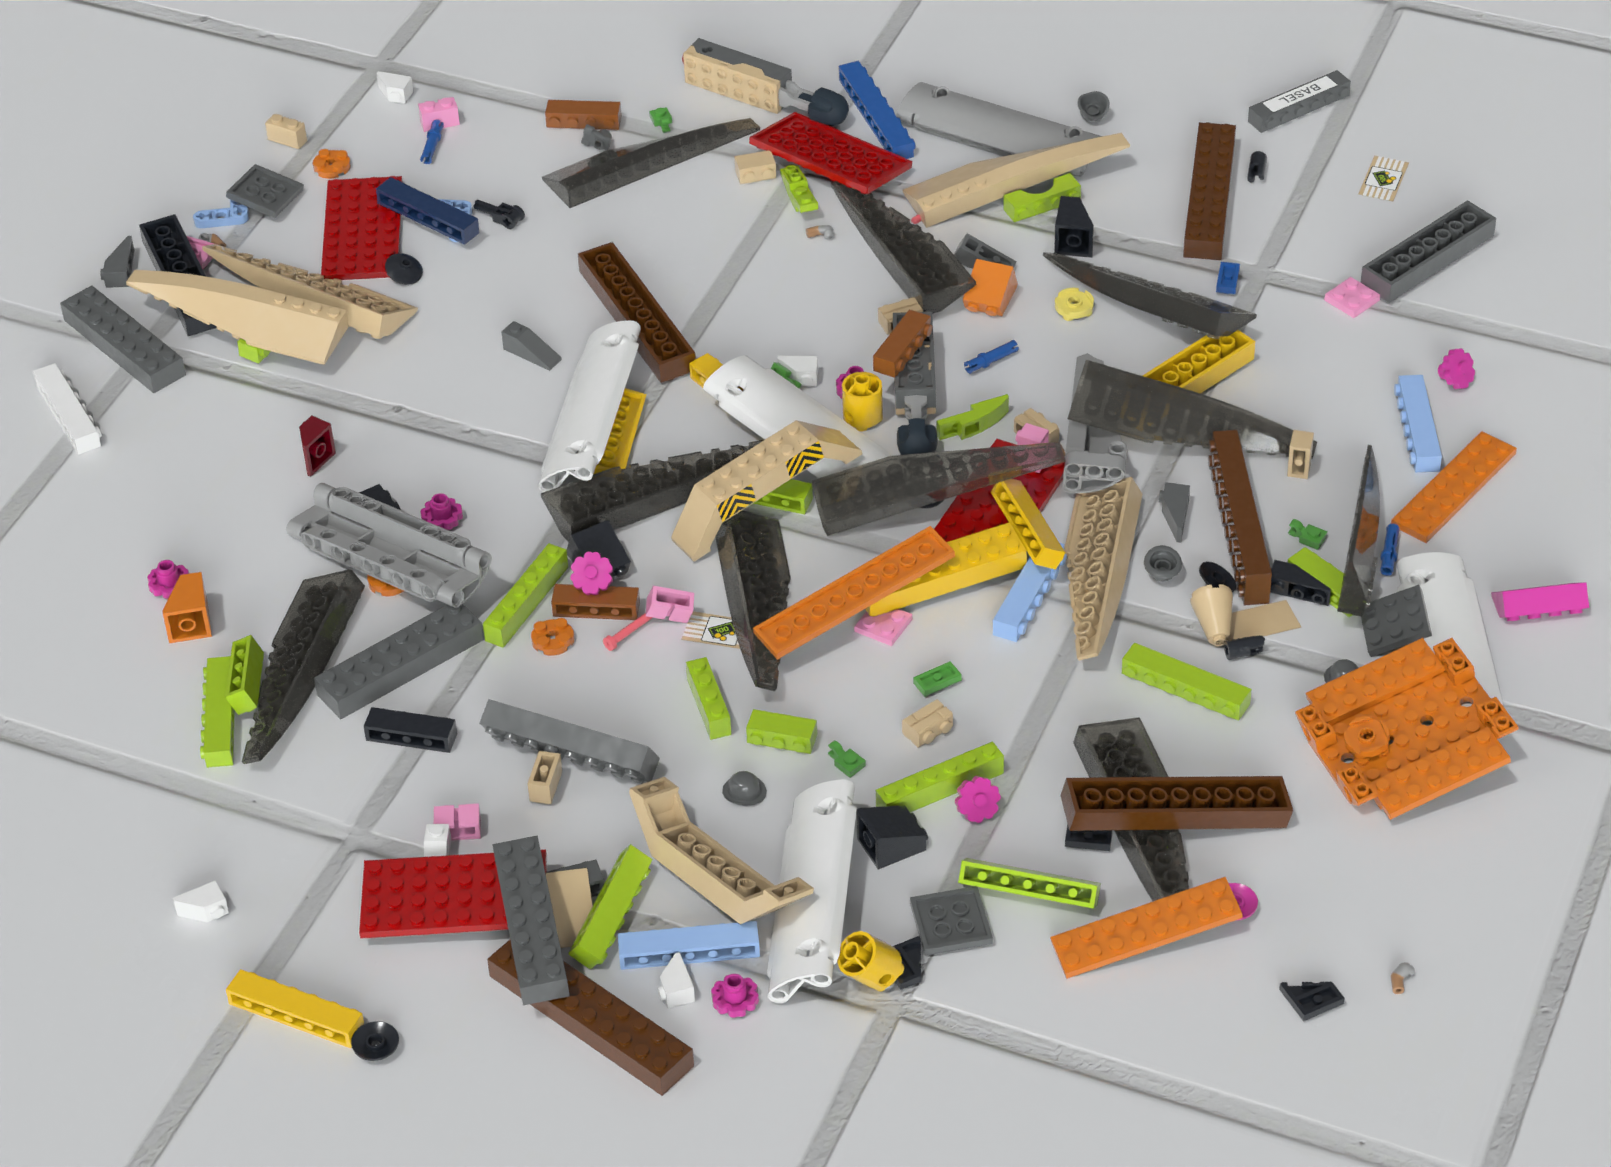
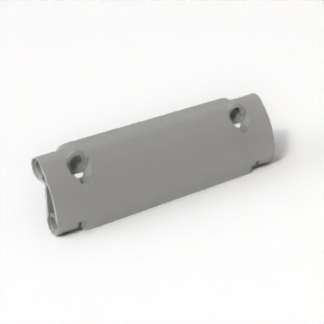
[896,82,1102,176]

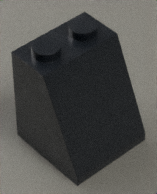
[1054,196,1094,258]
[567,520,631,577]
[856,805,928,870]

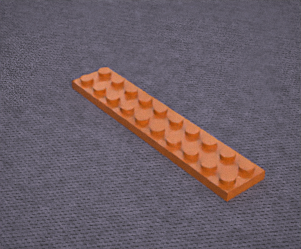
[753,526,955,660]

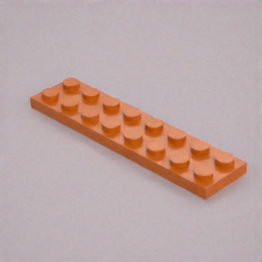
[1391,431,1517,543]
[1050,877,1243,979]

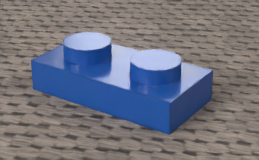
[1216,262,1240,294]

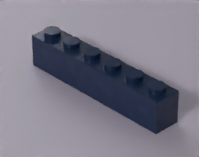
[376,177,479,245]

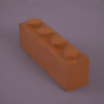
[545,100,622,130]
[873,309,933,378]
[551,584,640,620]

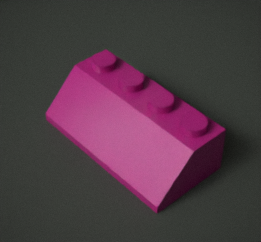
[1491,582,1589,621]

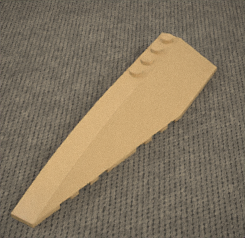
[903,133,1130,228]
[202,244,418,339]
[126,270,348,365]
[1064,477,1142,661]

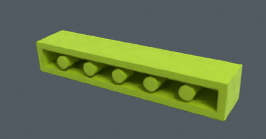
[483,543,568,648]
[1121,642,1252,721]
[200,656,235,768]
[875,741,1004,812]
[568,844,653,969]
[958,858,1101,909]

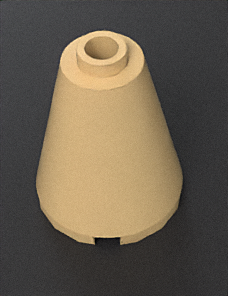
[1190,584,1233,646]

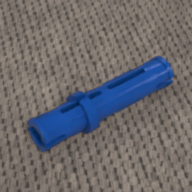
[420,120,444,164]
[964,340,1019,374]
[1380,524,1400,576]

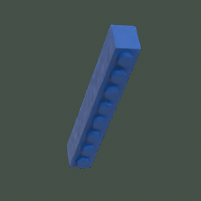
[839,60,916,159]

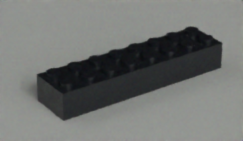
[139,214,217,336]

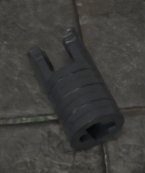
[1247,151,1267,183]
[1224,635,1265,660]

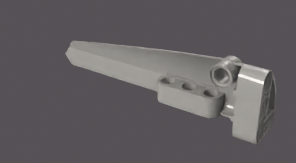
[1063,353,1127,493]

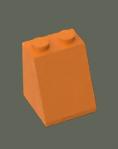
[963,259,1018,316]
[162,572,212,643]

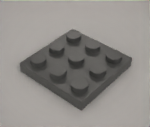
[226,164,304,218]
[1359,585,1432,657]
[910,886,993,956]

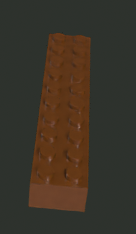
[1183,122,1236,260]
[578,242,696,383]
[1208,430,1272,606]
[1060,776,1293,831]
[487,940,694,1096]

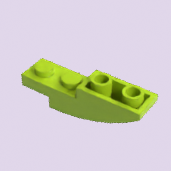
[780,165,819,213]
[936,394,1009,440]

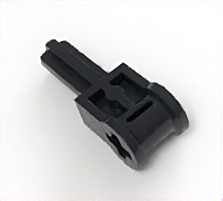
[473,199,525,229]

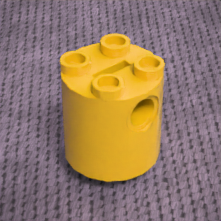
[842,372,883,432]
[837,931,904,991]

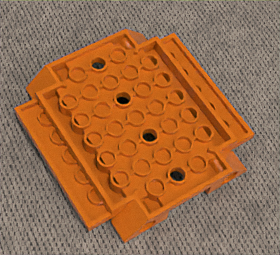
[1295,638,1519,820]

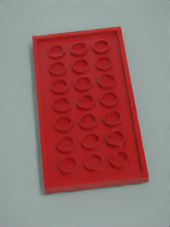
[749,112,913,194]
[321,176,403,280]
[934,438,1065,542]
[359,849,547,939]

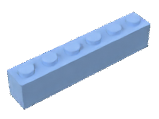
[1394,375,1442,473]
[993,543,1067,642]
[618,921,760,970]

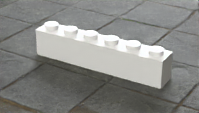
[33,363,102,455]

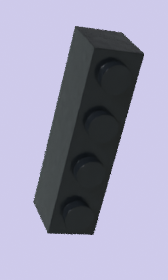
[364,707,457,753]

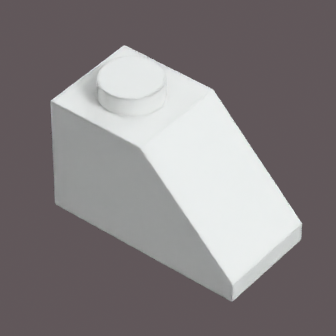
[377,71,413,104]
[778,355,818,387]
[424,824,452,857]
[173,881,229,922]
[657,952,695,1009]

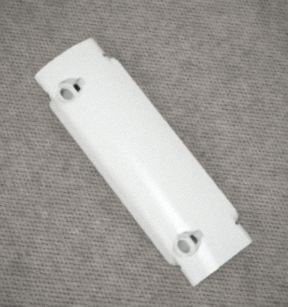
[538,320,641,494]
[703,355,907,507]
[1397,552,1503,723]
[767,779,857,1003]

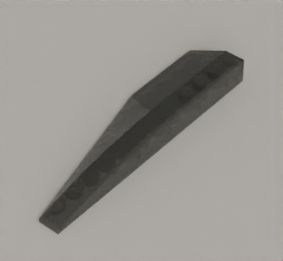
[1067,360,1317,459]
[541,439,765,542]
[715,510,791,691]
[1073,717,1189,901]

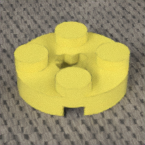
[1055,287,1094,321]

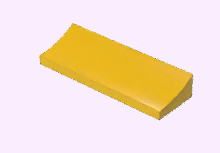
[593,388,647,481]

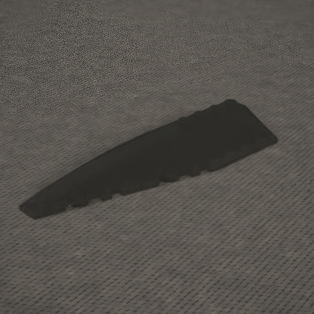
[542,118,760,208]
[830,181,976,314]
[1043,252,1257,339]
[812,442,1066,536]
[1337,445,1380,617]
[242,569,365,764]

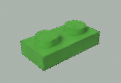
[913,661,962,697]

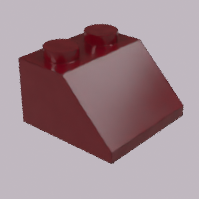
[299,415,336,477]

